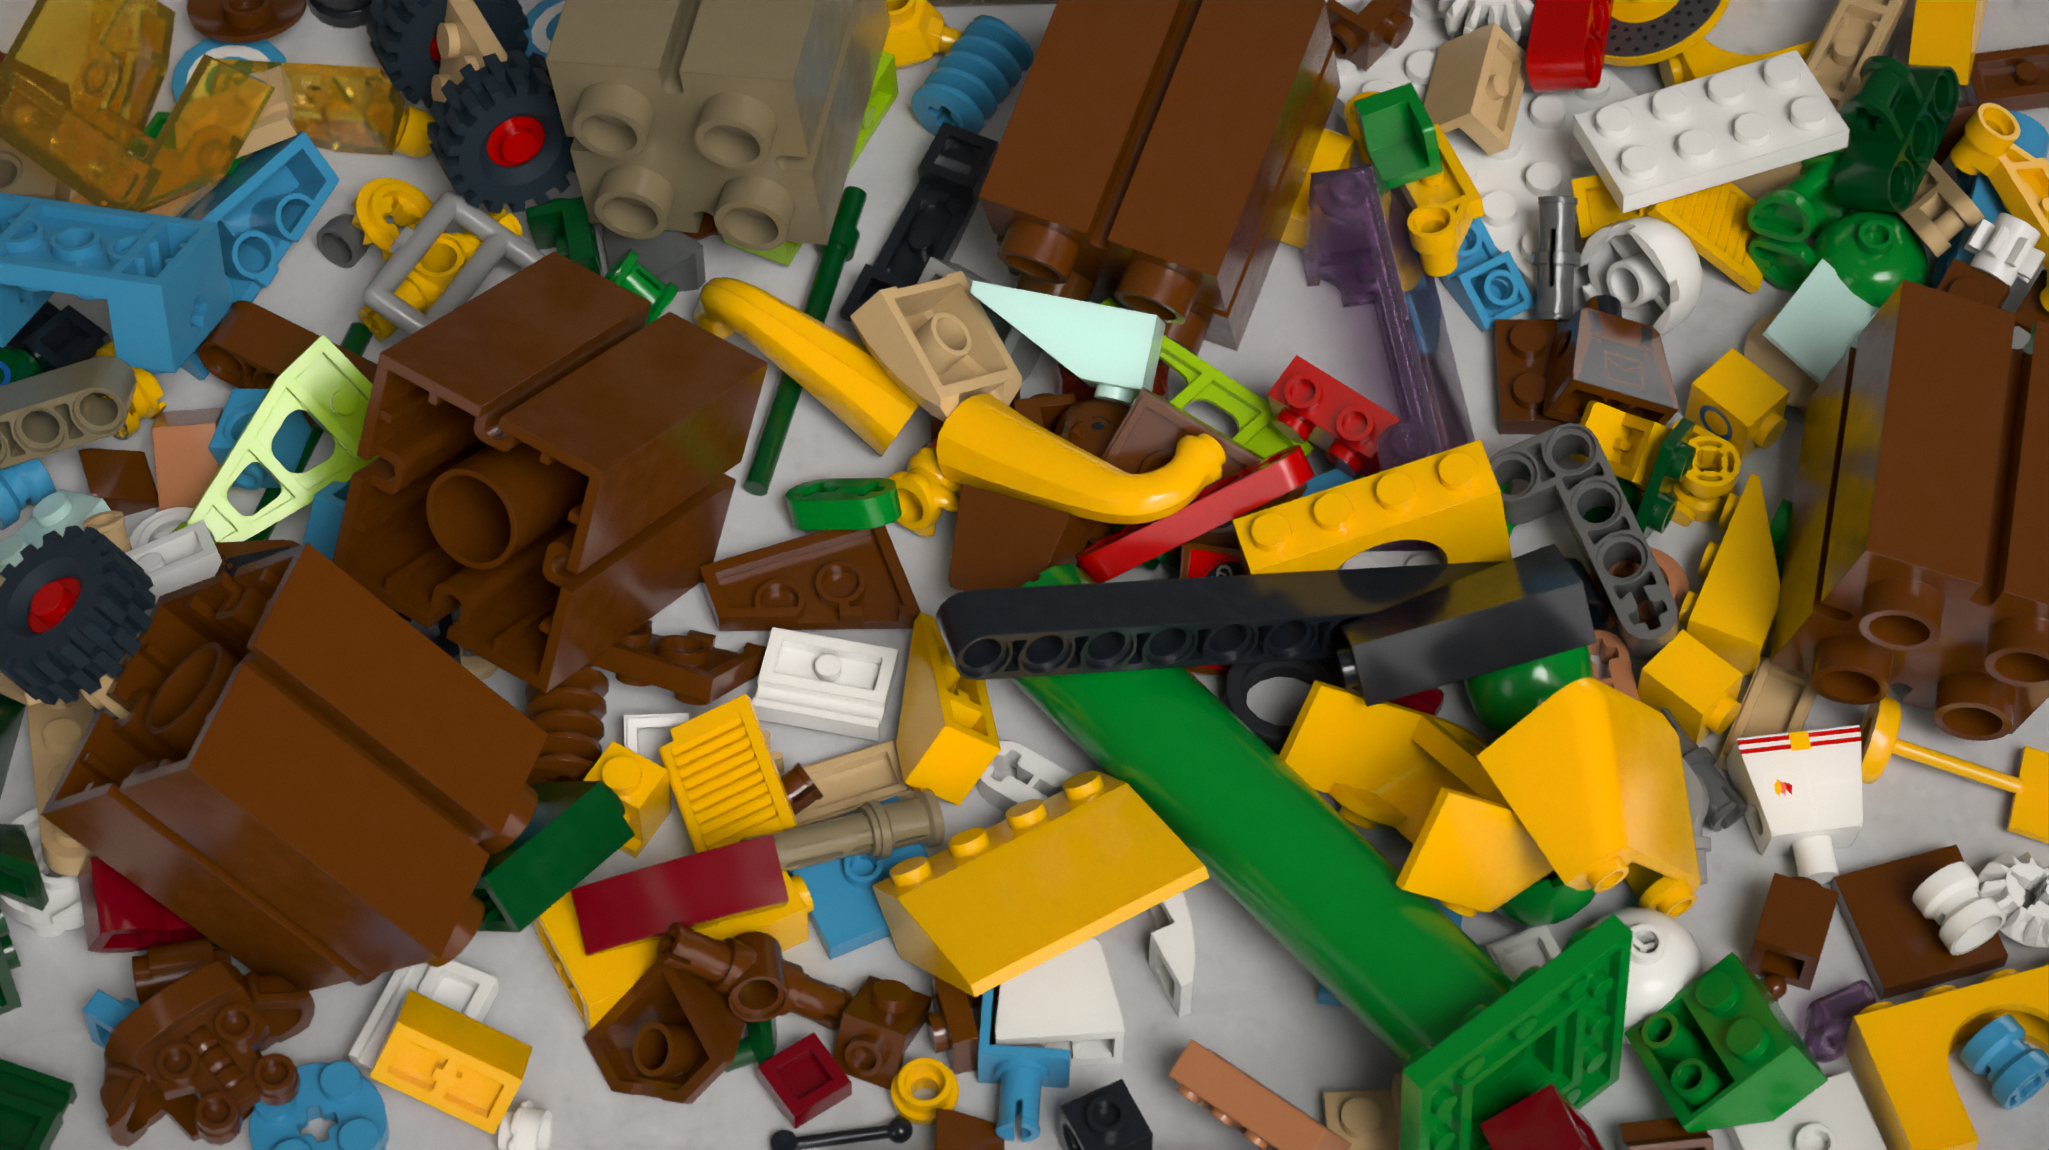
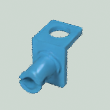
[978,988,1071,1142]

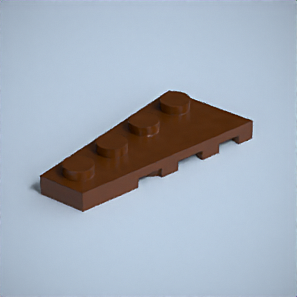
[585,620,767,705]

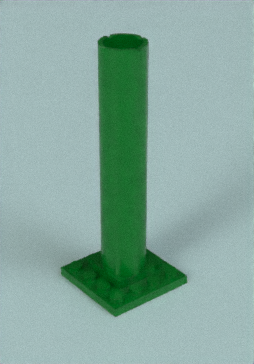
[1009,564,1633,1150]

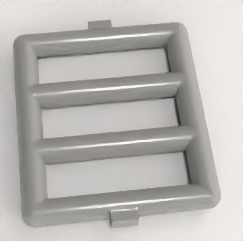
[363,191,546,335]

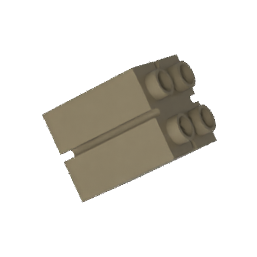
[546,0,890,250]

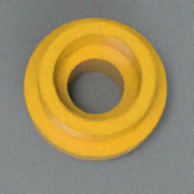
[891,1057,959,1125]

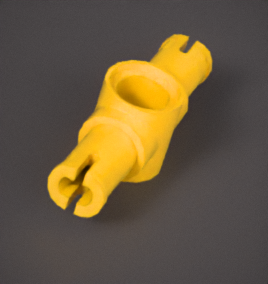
[358,206,523,342]

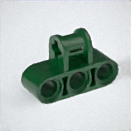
[1834,55,1960,213]

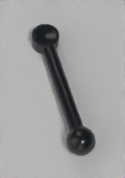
[771,1117,913,1150]

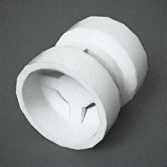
[1912,861,2006,955]

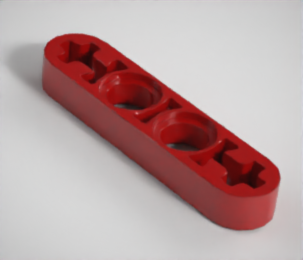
[1075,445,1314,583]

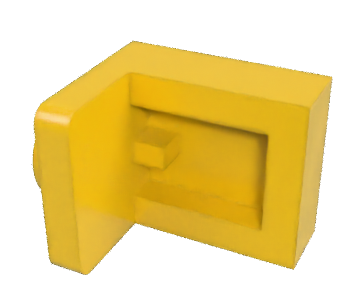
[1569,400,1673,487]

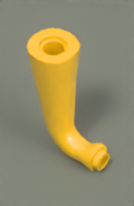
[693,277,919,456]
[936,393,1226,524]

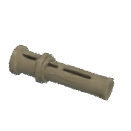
[740,788,945,872]

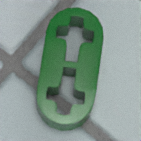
[785,478,902,530]

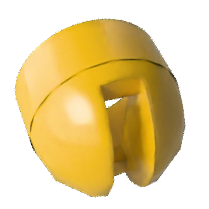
[392,105,436,158]

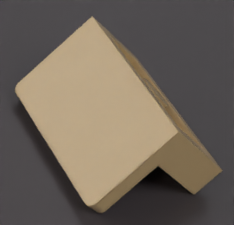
[1423,22,1527,156]

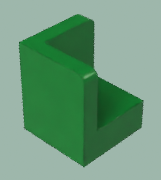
[1354,82,1443,190]

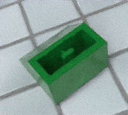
[1625,952,1828,1133]

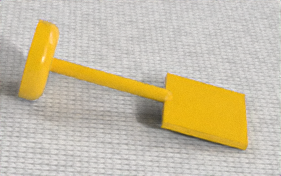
[1860,696,2049,844]

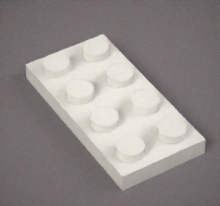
[1572,50,1850,214]

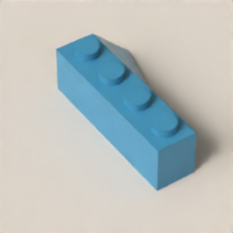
[180,131,340,380]

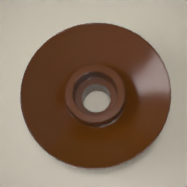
[187,0,307,43]

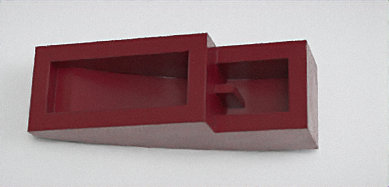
[570,834,789,957]

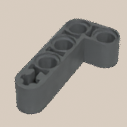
[1489,423,1681,661]

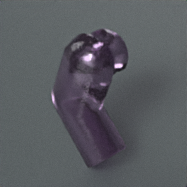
[1801,979,1877,1063]

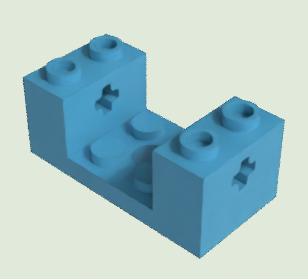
[0,193,230,374]

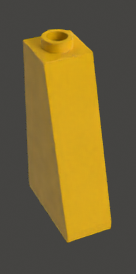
[533,871,814,1032]

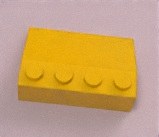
[872,771,1209,997]

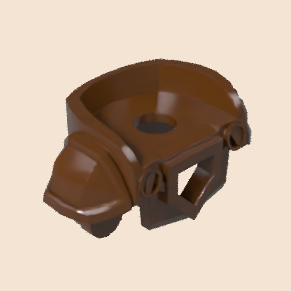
[100,960,315,1147]

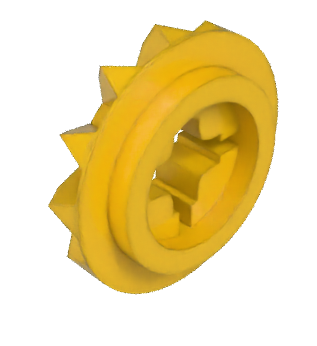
[351,178,445,261]

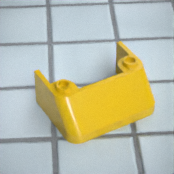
[1279,680,1554,918]

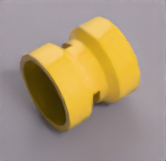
[1670,435,1741,522]

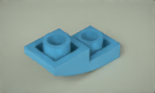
[1440,217,1536,332]

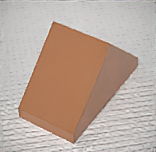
[151,408,223,511]

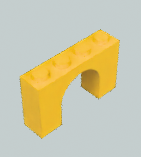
[1232,439,1512,575]
[1843,962,2049,1150]

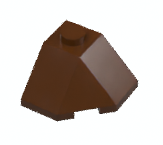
[583,961,746,1104]

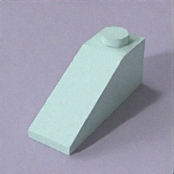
[970,280,1166,405]

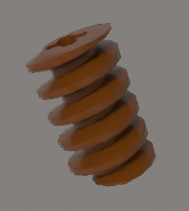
[523,666,609,786]

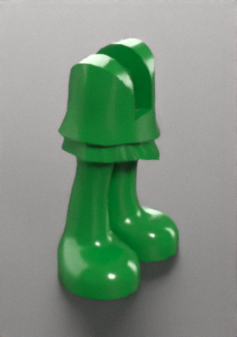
[1747,135,1851,292]

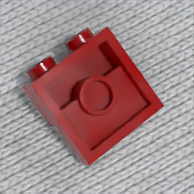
[1267,355,1409,477]

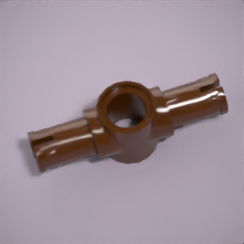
[657,922,852,1031]

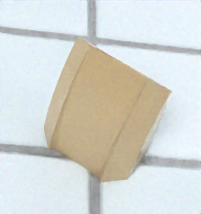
[850,271,1022,422]

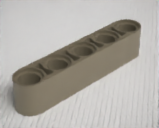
[0,355,137,469]

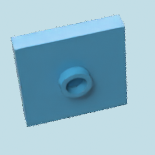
[787,796,929,960]

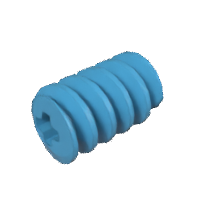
[912,15,1034,136]

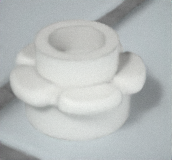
[498,1100,553,1150]

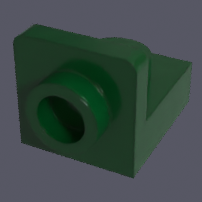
[525,196,604,277]

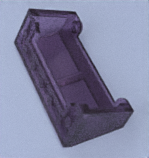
[1302,166,1475,551]

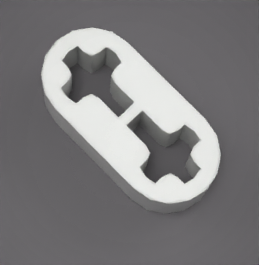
[977,741,1075,813]

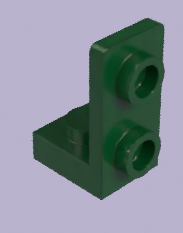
[1583,417,1696,540]

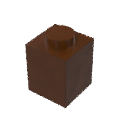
[1747,873,1839,991]

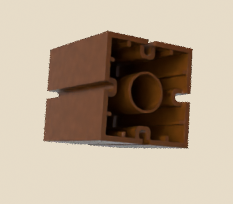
[978,0,1341,356]
[332,251,769,693]
[1769,279,2049,741]
[41,542,549,991]

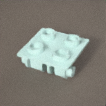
[1762,258,1883,385]

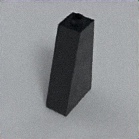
[1335,544,1597,707]

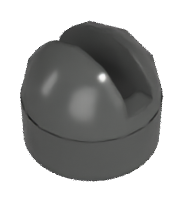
[317,213,370,268]

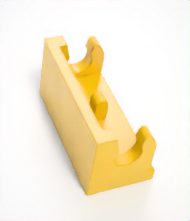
[369,989,532,1135]

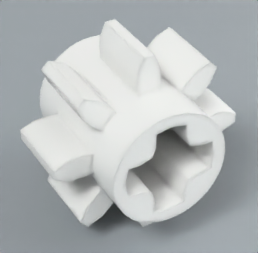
[1964,213,2046,288]

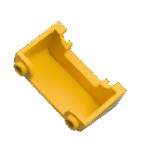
[1476,677,1701,919]

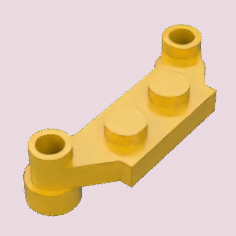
[1344,91,1484,277]
[1950,103,2049,312]

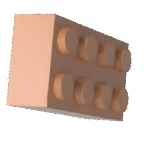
[1168,1039,1352,1150]

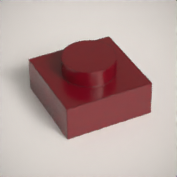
[757,1032,852,1129]

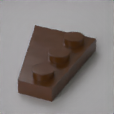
[699,525,921,631]

